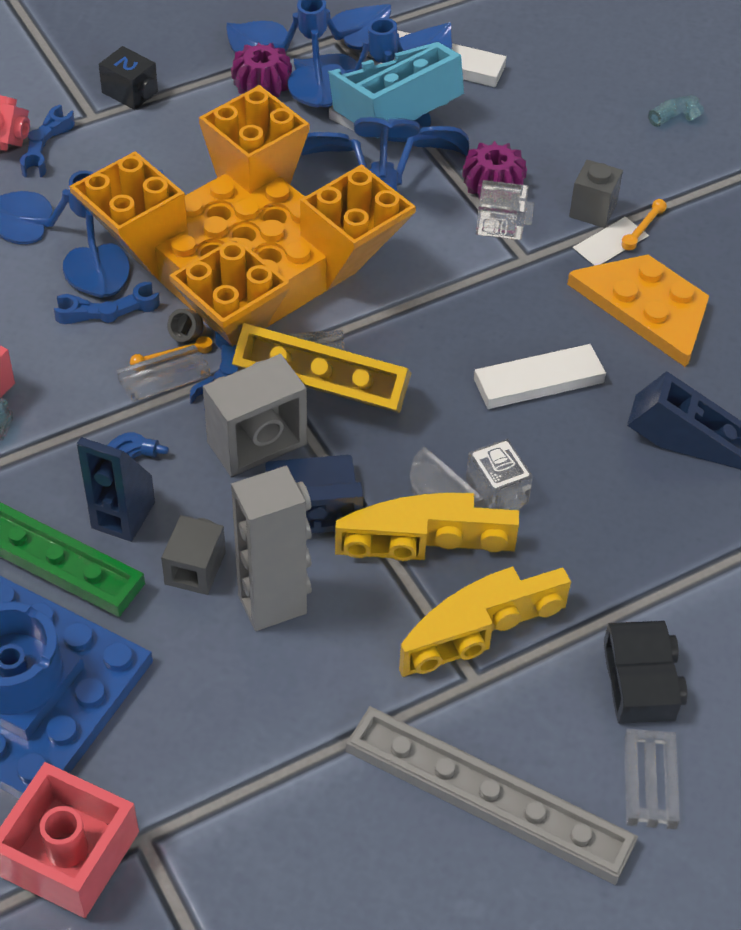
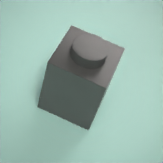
[569,159,623,228]
[161,515,226,595]

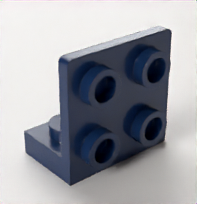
[265,455,363,533]

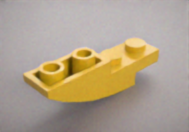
[335,493,519,561]
[399,566,571,677]

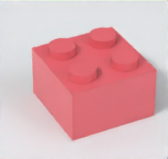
[0,762,139,919]

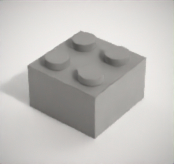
[203,354,307,477]

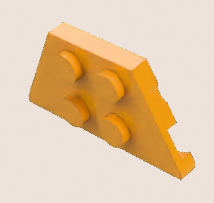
[567,254,709,367]

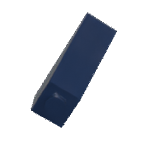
[627,371,741,470]
[77,437,155,542]

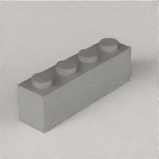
[231,465,312,632]

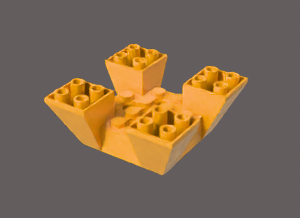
[69,85,416,347]

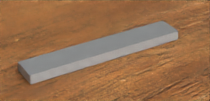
[346,706,638,885]

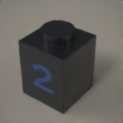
[98,46,158,110]

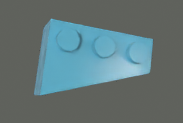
[328,42,464,138]

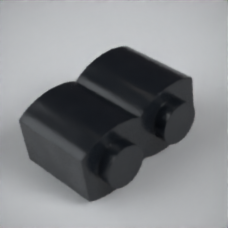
[604,620,687,723]

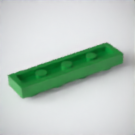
[0,502,145,617]

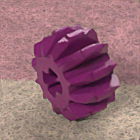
[231,42,292,97]
[462,141,527,203]

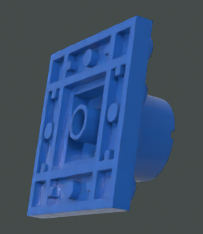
[0,576,153,799]

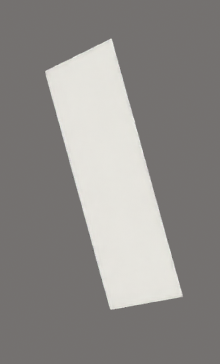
[573,217,649,266]

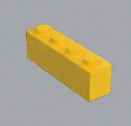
[232,323,411,413]

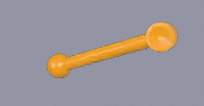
[621,199,667,250]
[130,336,213,370]

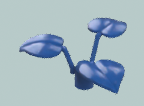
[226,0,391,108]
[294,18,452,142]
[300,117,469,191]
[0,170,164,298]

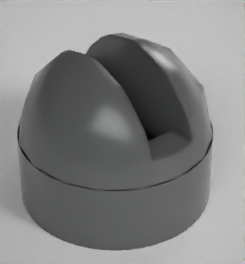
[167,309,204,342]

